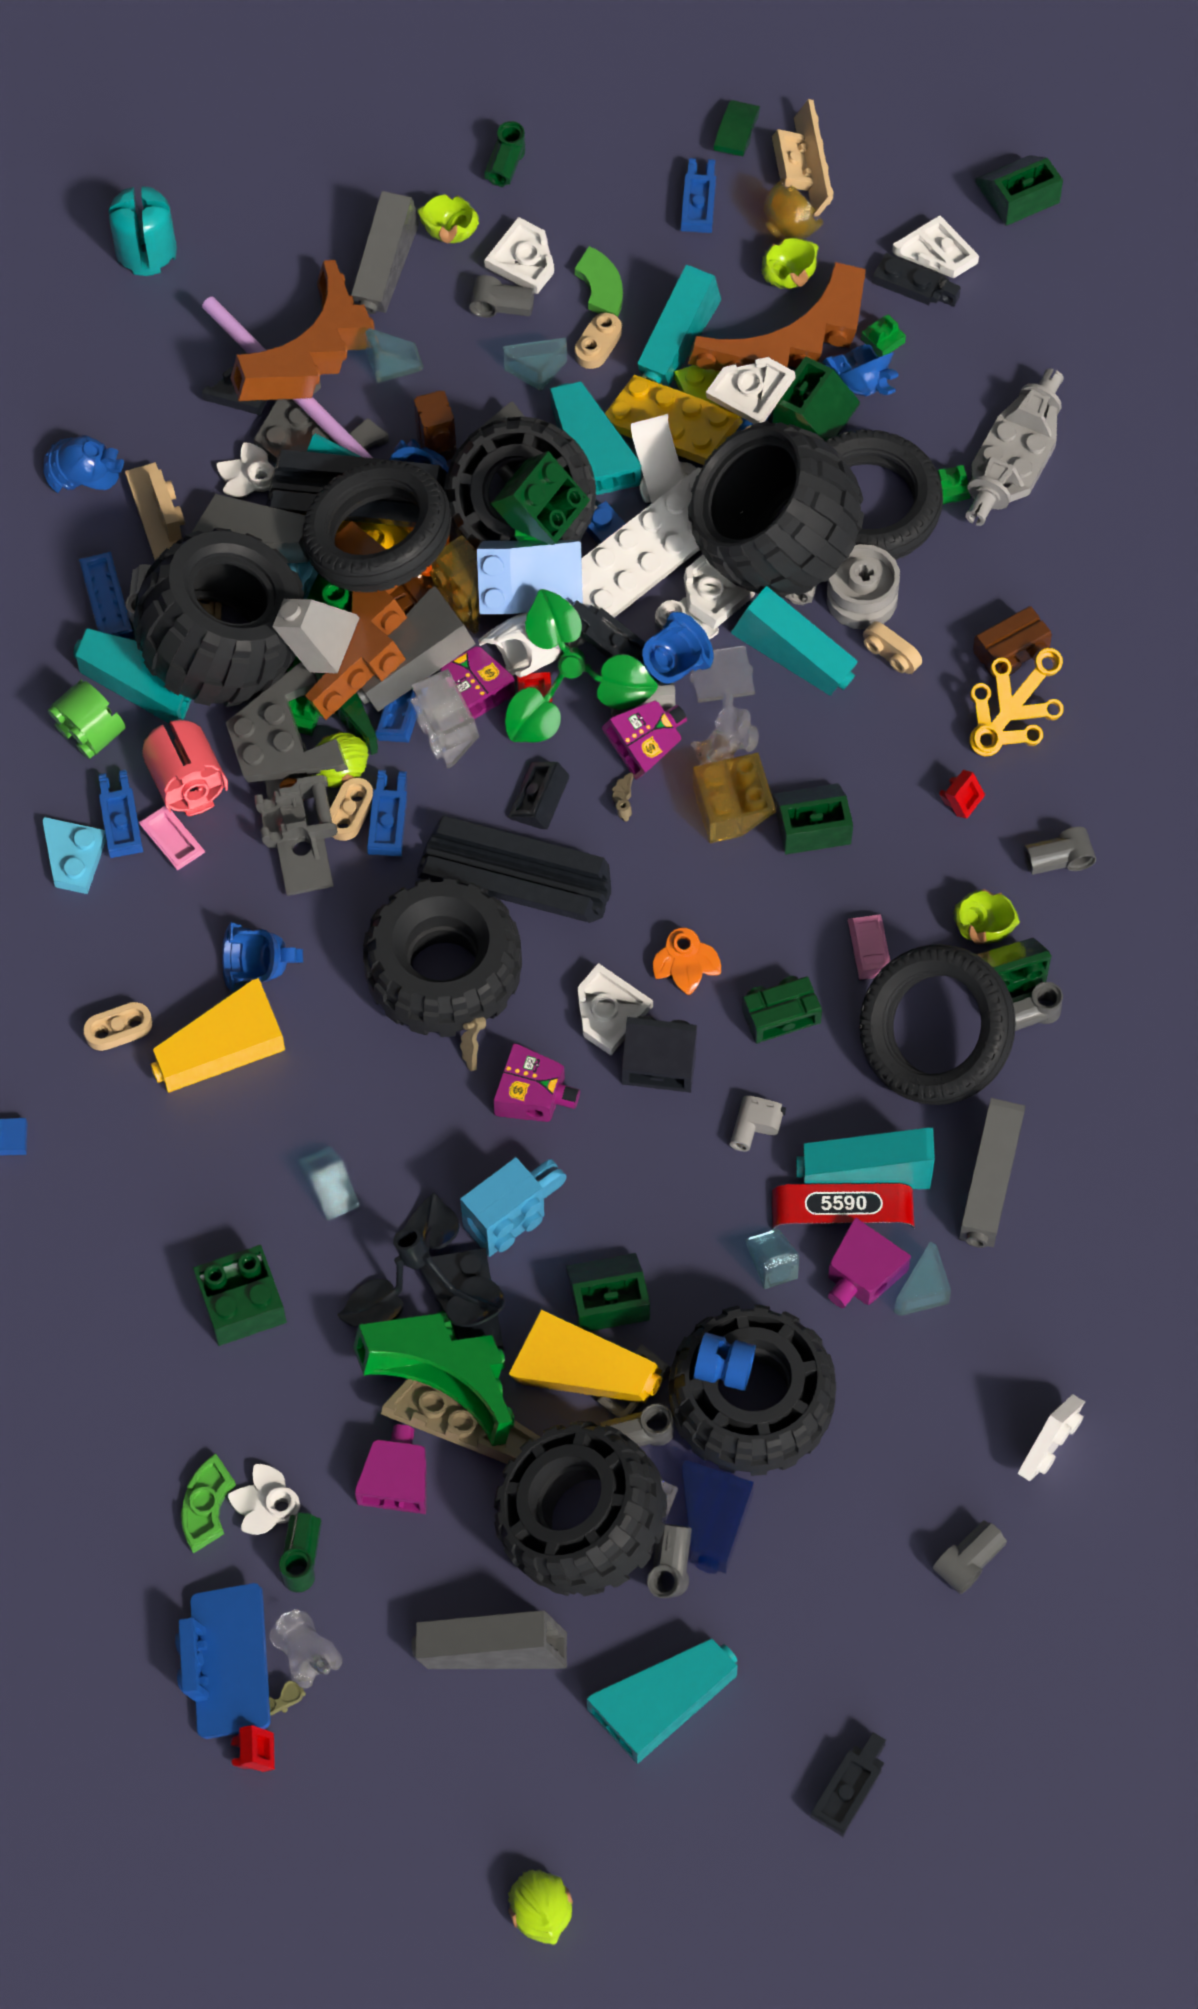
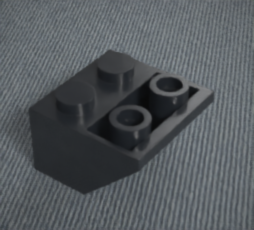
[622,1016,697,1093]

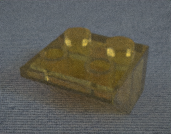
[430,535,481,634]
[693,752,776,843]

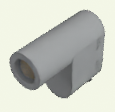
[730,1096,786,1152]

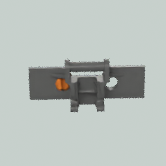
[254,742,338,896]

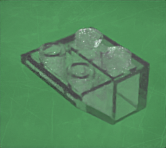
[410,669,479,769]

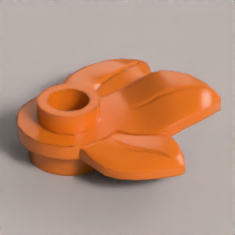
[652,928,721,995]

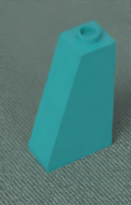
[637,264,721,387]
[550,382,641,495]
[731,586,858,696]
[73,628,192,724]
[796,1128,935,1189]
[587,1639,738,1764]

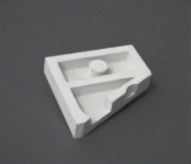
[892,216,979,278]

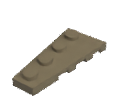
[381,1379,540,1464]

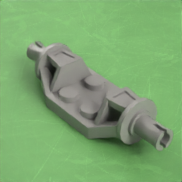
[965,368,1064,526]

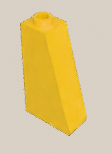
[150,978,285,1093]
[509,1310,662,1403]

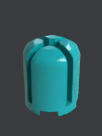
[108,186,177,276]

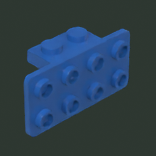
[175,1583,271,1739]

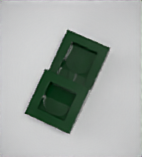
[714,100,760,157]

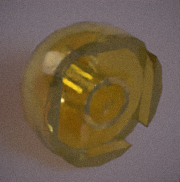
[763,178,824,239]

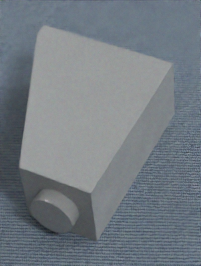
[272,599,359,673]

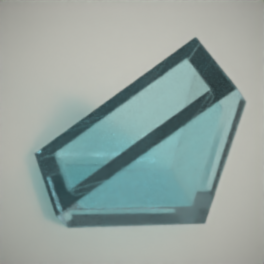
[365,328,424,383]
[503,337,567,391]
[298,1146,359,1221]
[745,1229,799,1289]
[894,1242,951,1316]

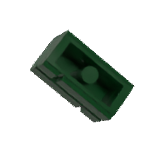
[742,976,822,1044]

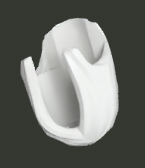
[478,612,562,677]

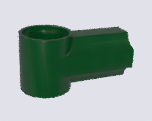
[484,121,526,187]
[279,1512,322,1593]

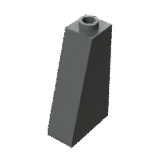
[351,191,420,314]
[191,494,309,563]
[356,586,476,712]
[959,1098,1026,1248]
[411,1610,567,1669]

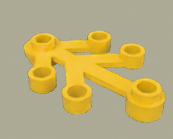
[969,648,1064,757]

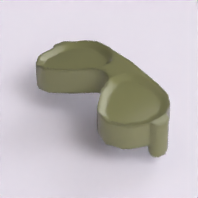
[269,1681,306,1716]

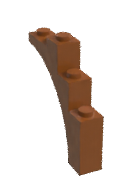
[231,260,374,401]
[688,262,866,371]
[305,520,407,720]

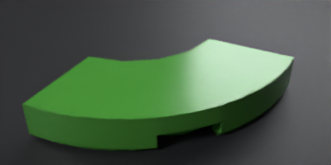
[575,246,623,317]
[181,1453,236,1554]

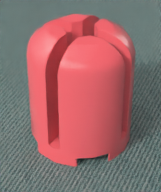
[142,719,228,816]

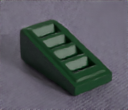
[334,693,378,755]

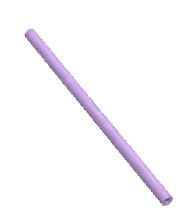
[202,296,373,458]

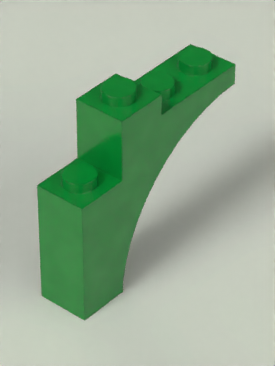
[353,1313,514,1446]

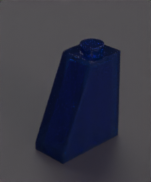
[682,1460,754,1574]

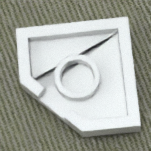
[485,217,554,294]
[706,357,796,424]
[684,555,755,629]
[577,963,653,1055]
[1018,1394,1085,1481]

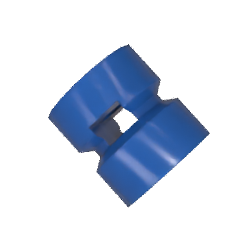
[694,1332,756,1391]

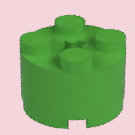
[47,679,126,759]

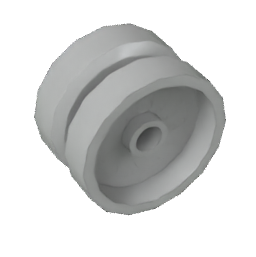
[826,544,900,629]

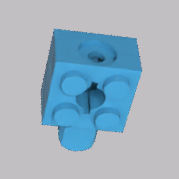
[460,1158,567,1257]

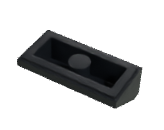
[508,762,569,829]

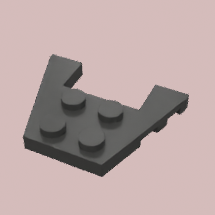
[254,382,389,463]
[226,662,348,782]

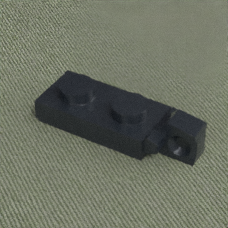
[872,253,961,307]
[570,600,646,662]
[810,1732,886,1837]

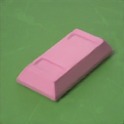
[139,806,205,871]
[848,914,890,980]

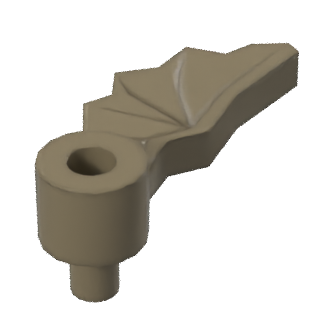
[612,773,633,821]
[460,1017,486,1071]

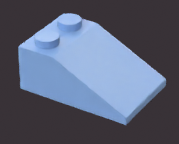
[477,540,583,614]

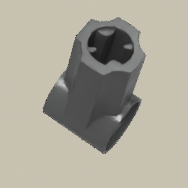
[469,275,534,318]
[1024,827,1096,875]
[1012,982,1063,1031]
[601,1404,674,1447]
[933,1520,1007,1594]
[647,1523,692,1598]

